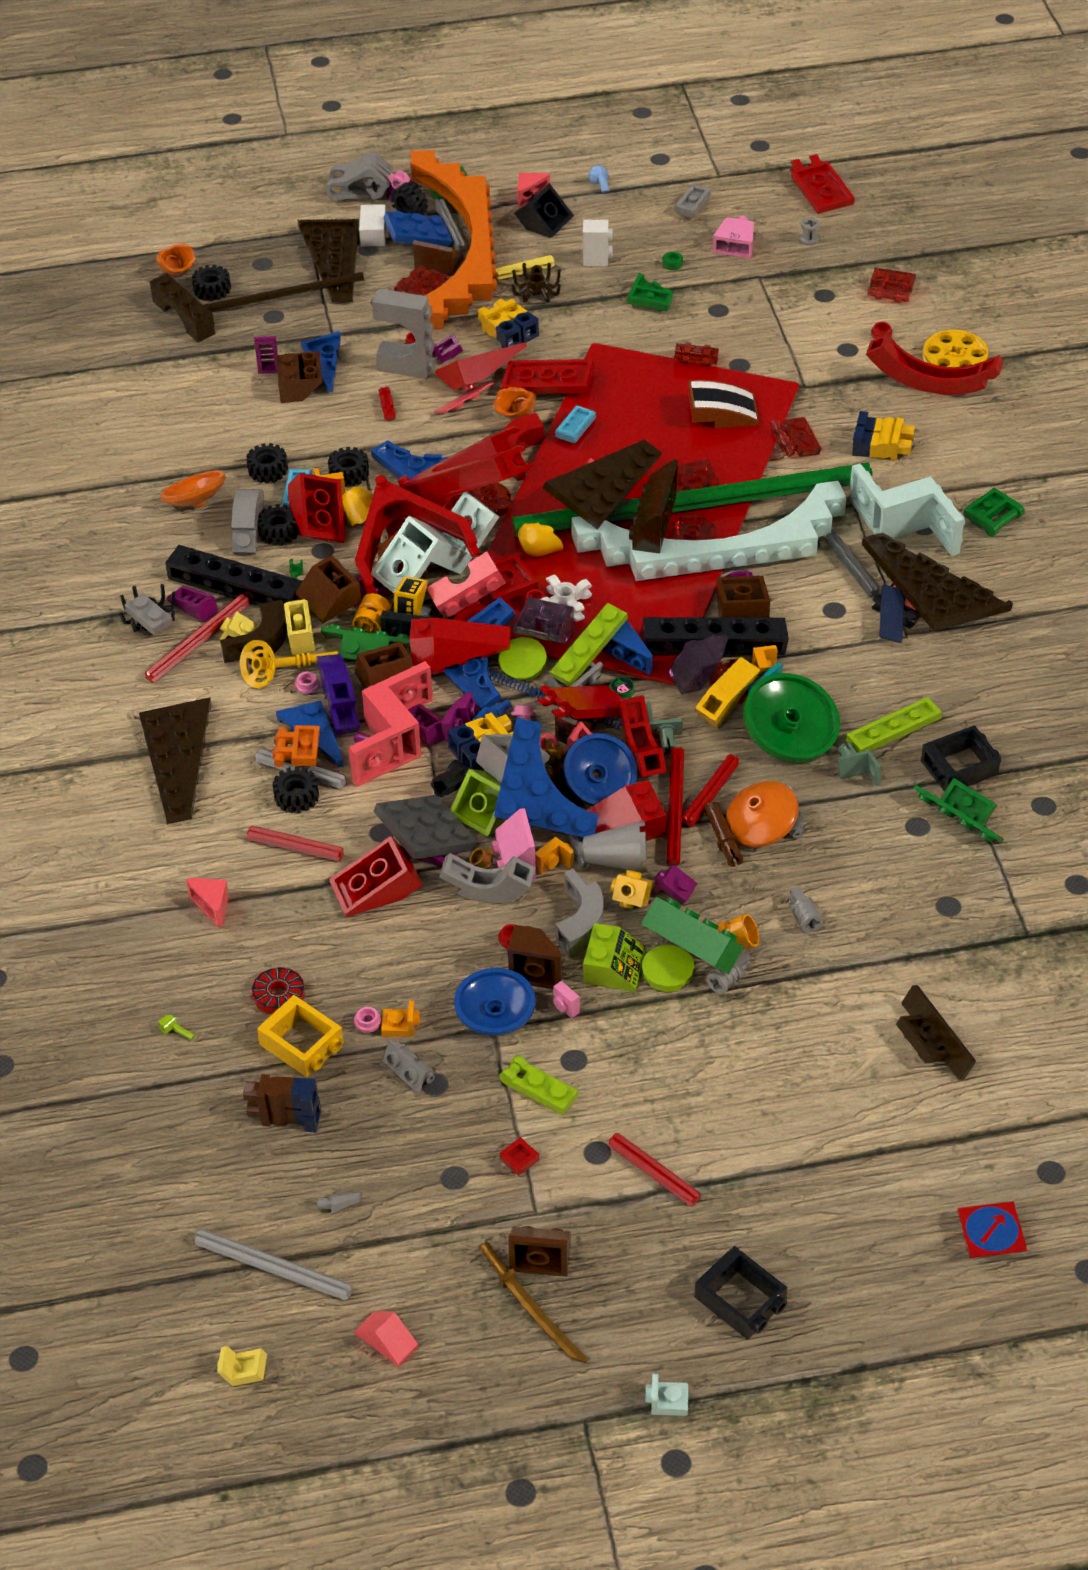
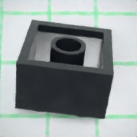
[514,183,574,238]

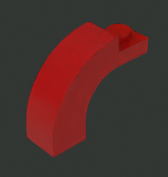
[503,413,544,481]
[618,695,667,777]

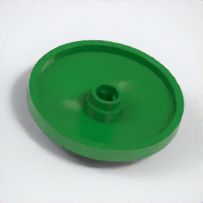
[743,673,840,763]

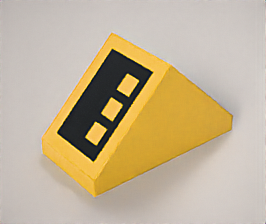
[394,576,428,616]

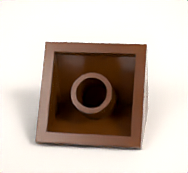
[413,240,464,276]

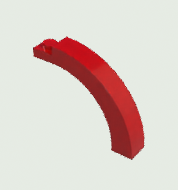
[866,334,1004,395]

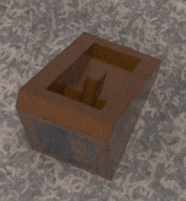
[555,716,597,745]

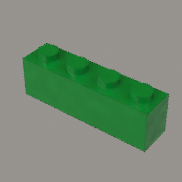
[641,897,744,975]

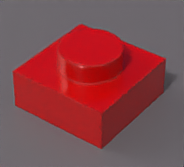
[500,1137,539,1176]

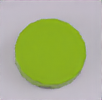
[499,637,547,682]
[642,945,695,992]

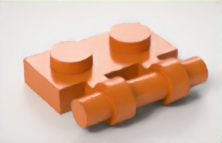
[272,725,320,767]

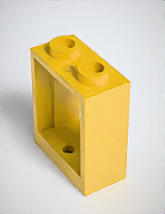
[257,995,344,1077]

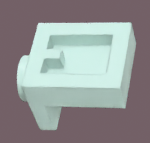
[646,1374,688,1416]

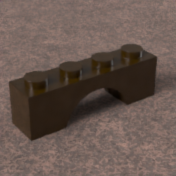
[149,273,216,342]

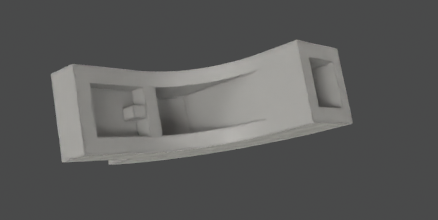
[231,489,264,554]
[439,853,536,903]
[556,869,604,958]

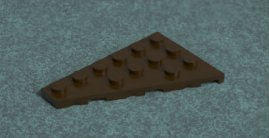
[861,533,1013,630]

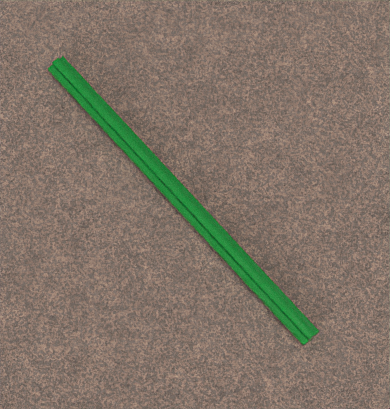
[512,462,873,538]

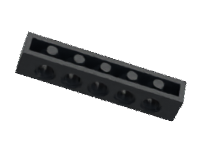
[165,545,302,606]
[640,617,789,655]

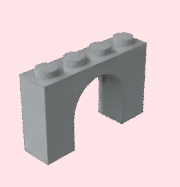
[372,289,435,379]

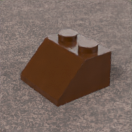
[716,576,771,618]
[508,925,562,989]
[508,1226,571,1277]

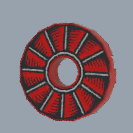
[252,967,305,1014]

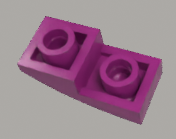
[441,692,478,742]

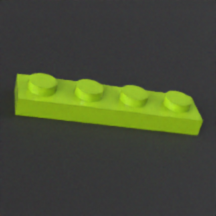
[550,603,628,687]
[846,697,942,753]

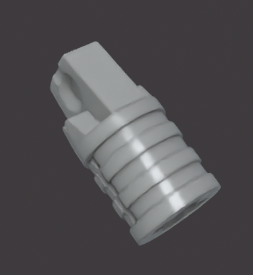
[789,887,823,933]
[707,951,750,994]

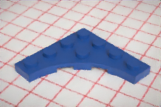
[371,440,458,478]
[441,597,516,711]
[493,717,599,838]

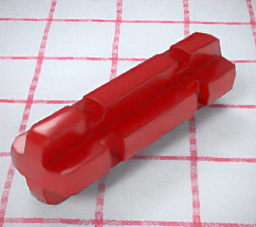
[379,386,396,421]

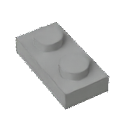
[675,184,711,218]
[124,593,173,635]

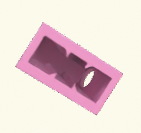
[713,215,754,259]

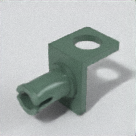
[646,701,683,755]
[838,742,881,786]

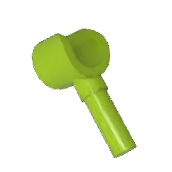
[158,1014,195,1041]

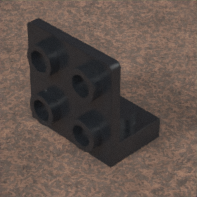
[380,602,439,637]

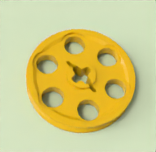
[922,330,988,367]

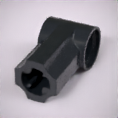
[431,760,475,798]

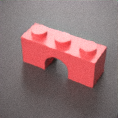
[427,552,506,619]

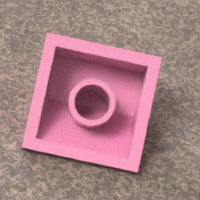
[492,808,536,880]

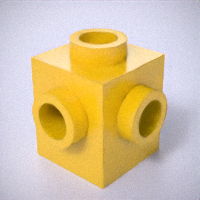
[610,870,653,909]

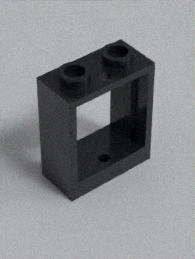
[921,725,1001,792]
[695,1245,788,1340]

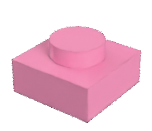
[553,981,580,1018]

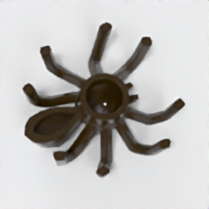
[511,263,561,303]

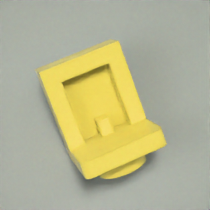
[219,611,259,640]
[217,1346,267,1386]

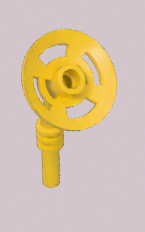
[240,640,338,688]

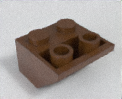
[276,351,322,403]
[295,555,361,624]
[355,642,413,693]

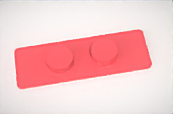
[434,382,494,413]

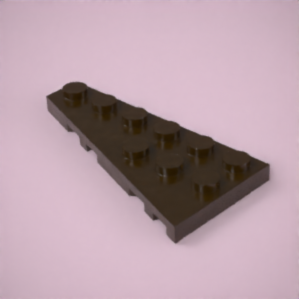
[297,219,359,303]
[542,439,662,530]
[139,697,212,825]

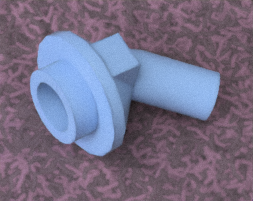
[589,165,609,193]

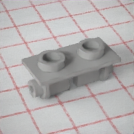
[383,1040,435,1093]

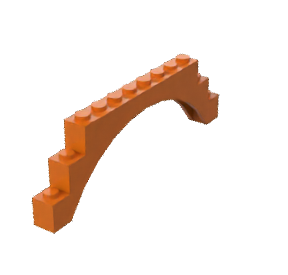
[411,150,497,329]

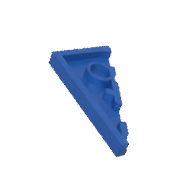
[301,331,341,393]
[276,700,344,768]

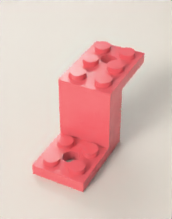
[349,661,433,787]

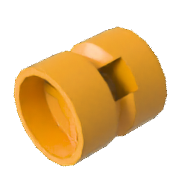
[352,593,391,634]
[716,914,760,951]

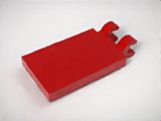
[790,154,855,214]
[537,685,623,719]

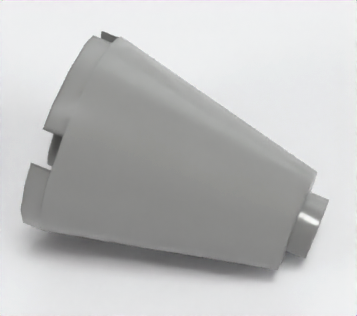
[578,821,647,873]

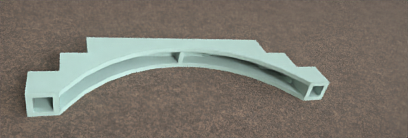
[571,481,846,581]

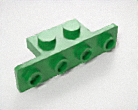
[320,624,411,662]
[913,778,1004,843]

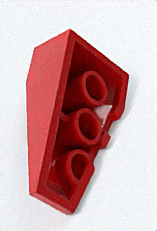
[435,342,527,392]
[409,618,512,674]

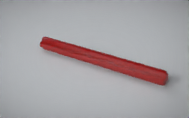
[145,594,250,683]
[666,747,685,866]

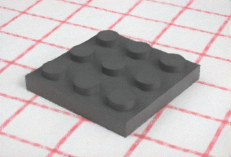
[374,795,477,859]

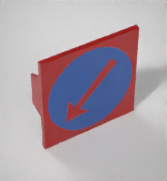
[957,1201,1028,1258]

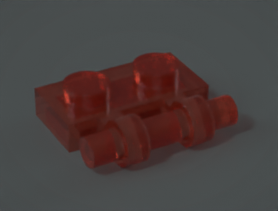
[394,266,448,296]
[867,267,916,303]
[674,342,719,366]
[770,417,822,457]
[677,459,720,492]

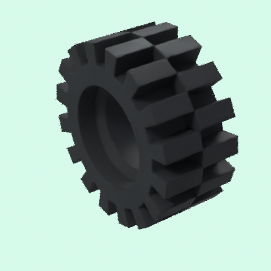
[391,182,428,215]
[192,265,231,301]
[246,443,288,483]
[328,447,369,487]
[257,504,299,546]
[272,767,319,813]

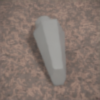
[317,1192,362,1213]

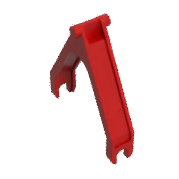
[397,426,531,502]
[355,475,481,594]

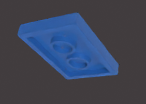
[383,211,453,247]

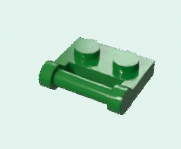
[963,488,1025,537]

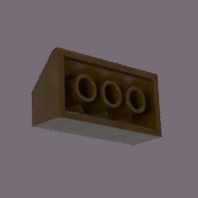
[629,460,678,554]

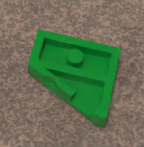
[627,273,674,311]

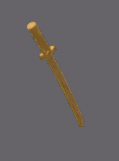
[480,1242,587,1363]

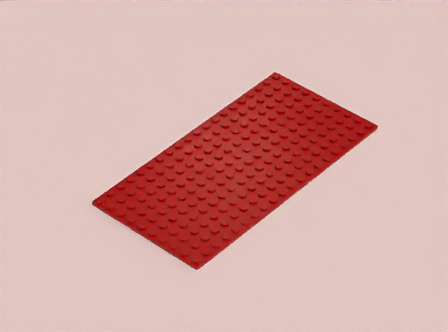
[454,343,799,685]

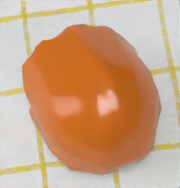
[156,243,195,276]
[493,387,536,420]

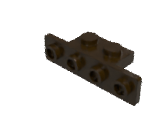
[896,985,976,1080]

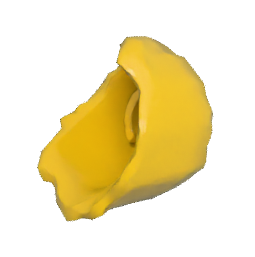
[342,487,373,527]
[518,523,563,557]

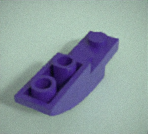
[316,654,360,735]

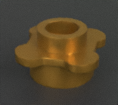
[545,741,566,768]
[469,847,494,869]

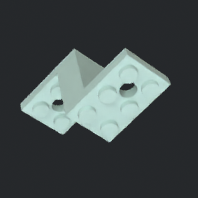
[849,463,965,556]
[371,492,499,593]

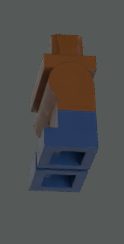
[243,1074,321,1133]

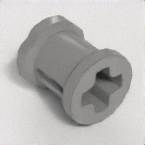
[800,218,820,246]

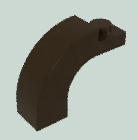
[220,600,287,665]

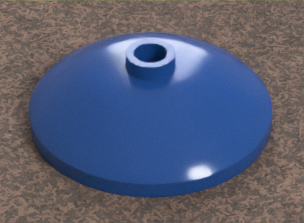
[563,733,637,806]
[454,968,535,1036]

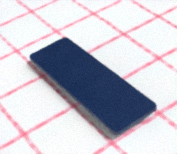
[879,585,904,643]

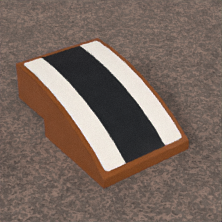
[688,380,759,428]

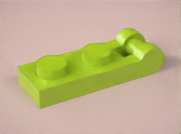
[499,1055,578,1115]

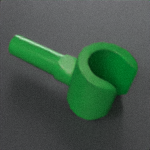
[289,559,303,578]

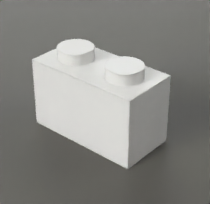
[359,205,389,247]
[583,220,613,266]

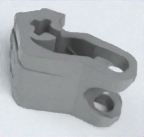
[326,151,393,200]

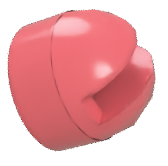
[540,733,558,751]

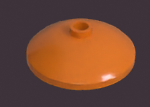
[160,470,226,508]
[725,781,799,848]

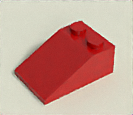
[288,473,346,543]
[586,780,667,841]
[329,836,423,917]

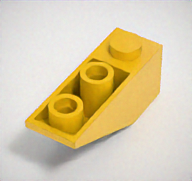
[695,657,761,729]

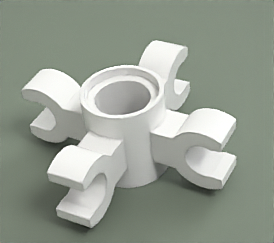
[538,575,592,622]

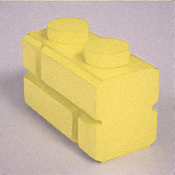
[284,599,315,655]

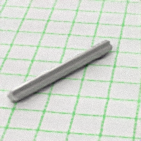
[194,1229,353,1300]

